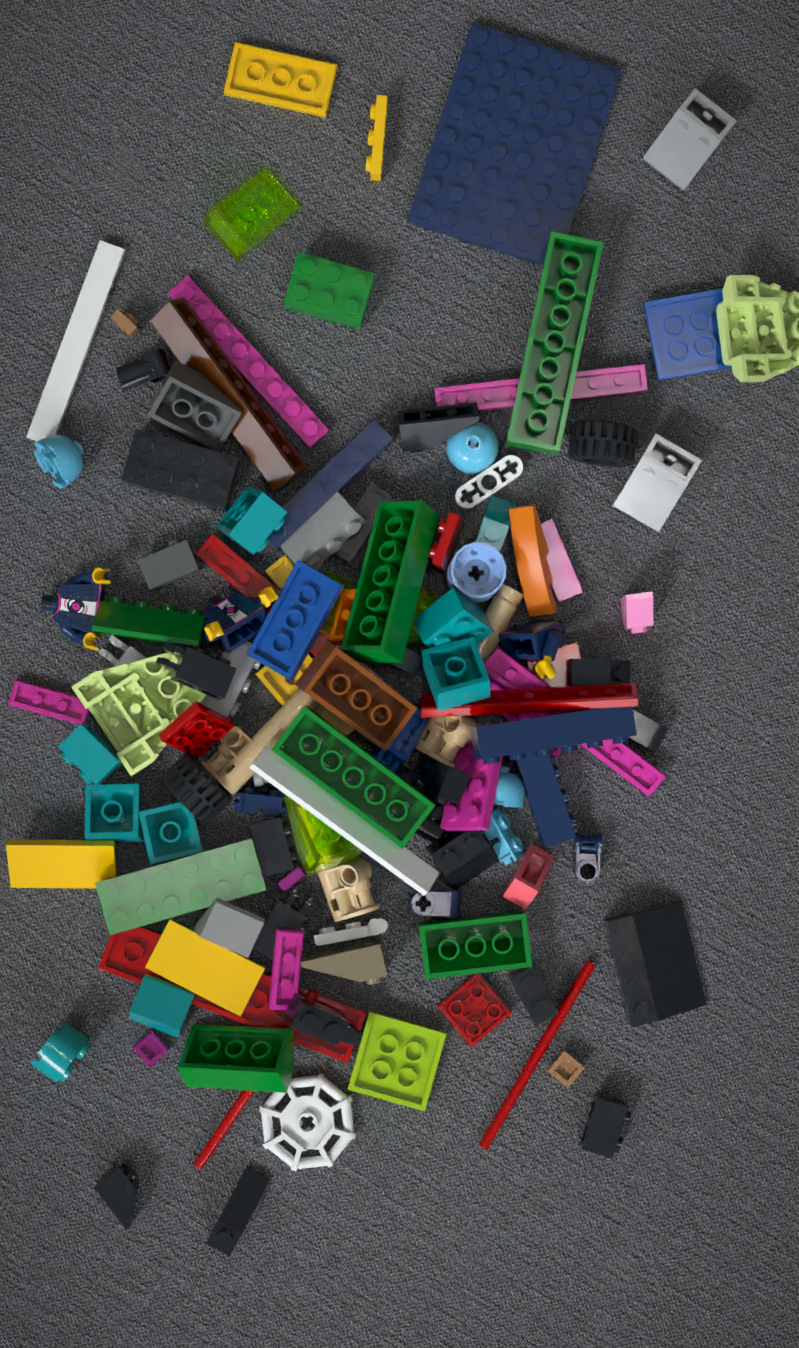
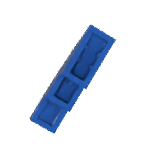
[371,709,430,772]

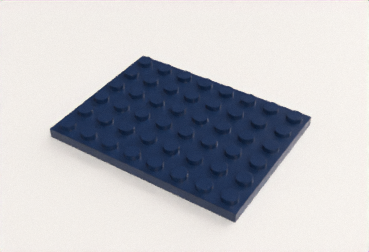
[407,22,621,266]

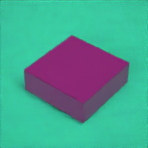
[278,865,305,890]
[132,1029,171,1068]

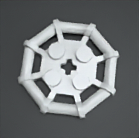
[259,1073,356,1171]

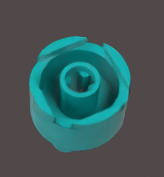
[31,1020,91,1083]

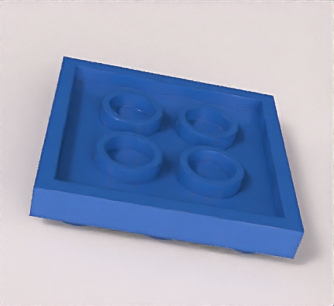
[643,288,732,381]

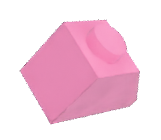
[620,591,654,634]

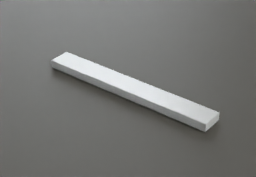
[26,240,126,441]
[250,745,439,895]

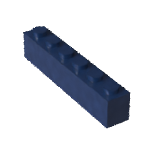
[267,419,393,551]
[470,707,637,764]

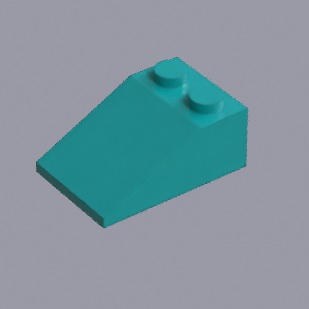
[215,485,287,555]

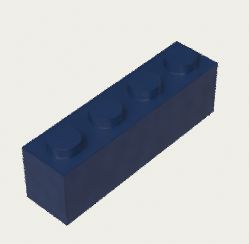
[513,749,577,848]

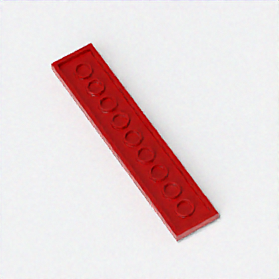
[98,926,367,1063]

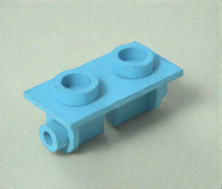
[483,808,525,866]

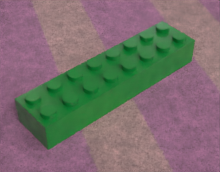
[505,231,604,456]

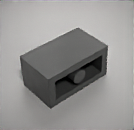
[137,538,201,592]

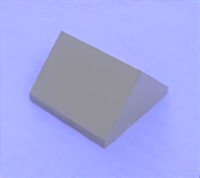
[193,898,265,958]

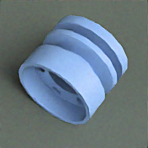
[446,542,506,604]

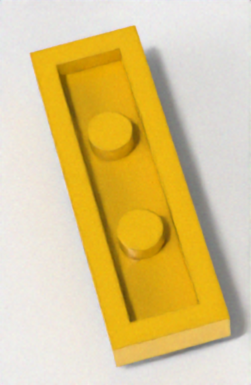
[366,95,388,181]

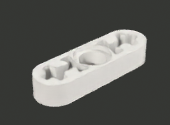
[455,455,523,510]

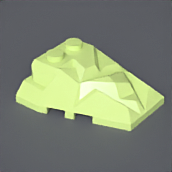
[716,275,799,382]
[72,652,206,776]

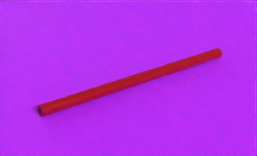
[479,960,596,1150]
[193,989,320,1170]

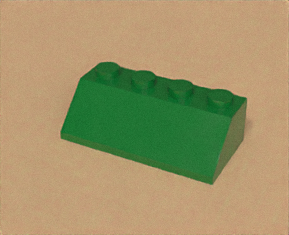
[91,597,207,649]
[419,909,532,979]
[178,1024,294,1093]

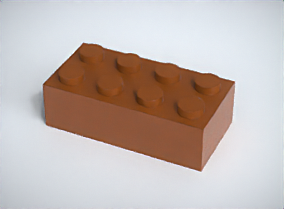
[295,641,418,752]

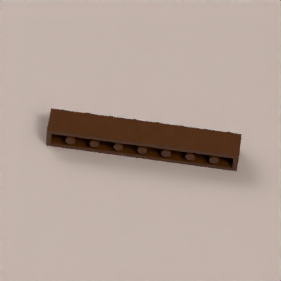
[150,297,308,491]

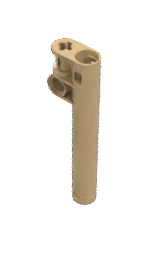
[414,584,524,768]
[200,644,361,795]
[293,800,380,922]

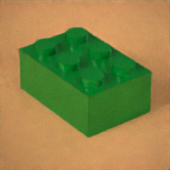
[284,252,375,330]

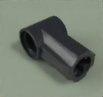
[115,349,170,391]

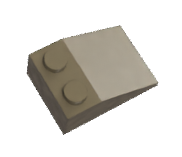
[301,939,388,985]

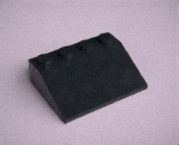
[604,901,706,1027]

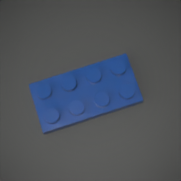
[247,560,344,681]

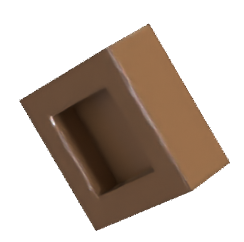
[111,309,140,340]
[547,1049,585,1088]

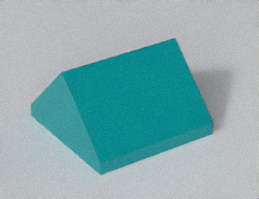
[139,802,203,864]
[129,973,195,1038]

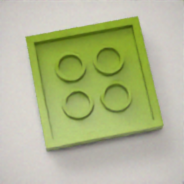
[348,1011,447,1111]

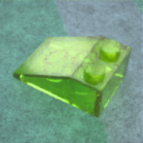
[203,168,301,262]
[284,794,363,876]

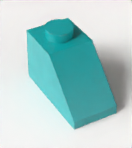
[475,495,516,552]

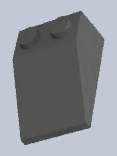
[147,360,243,452]

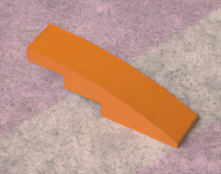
[509,504,557,616]

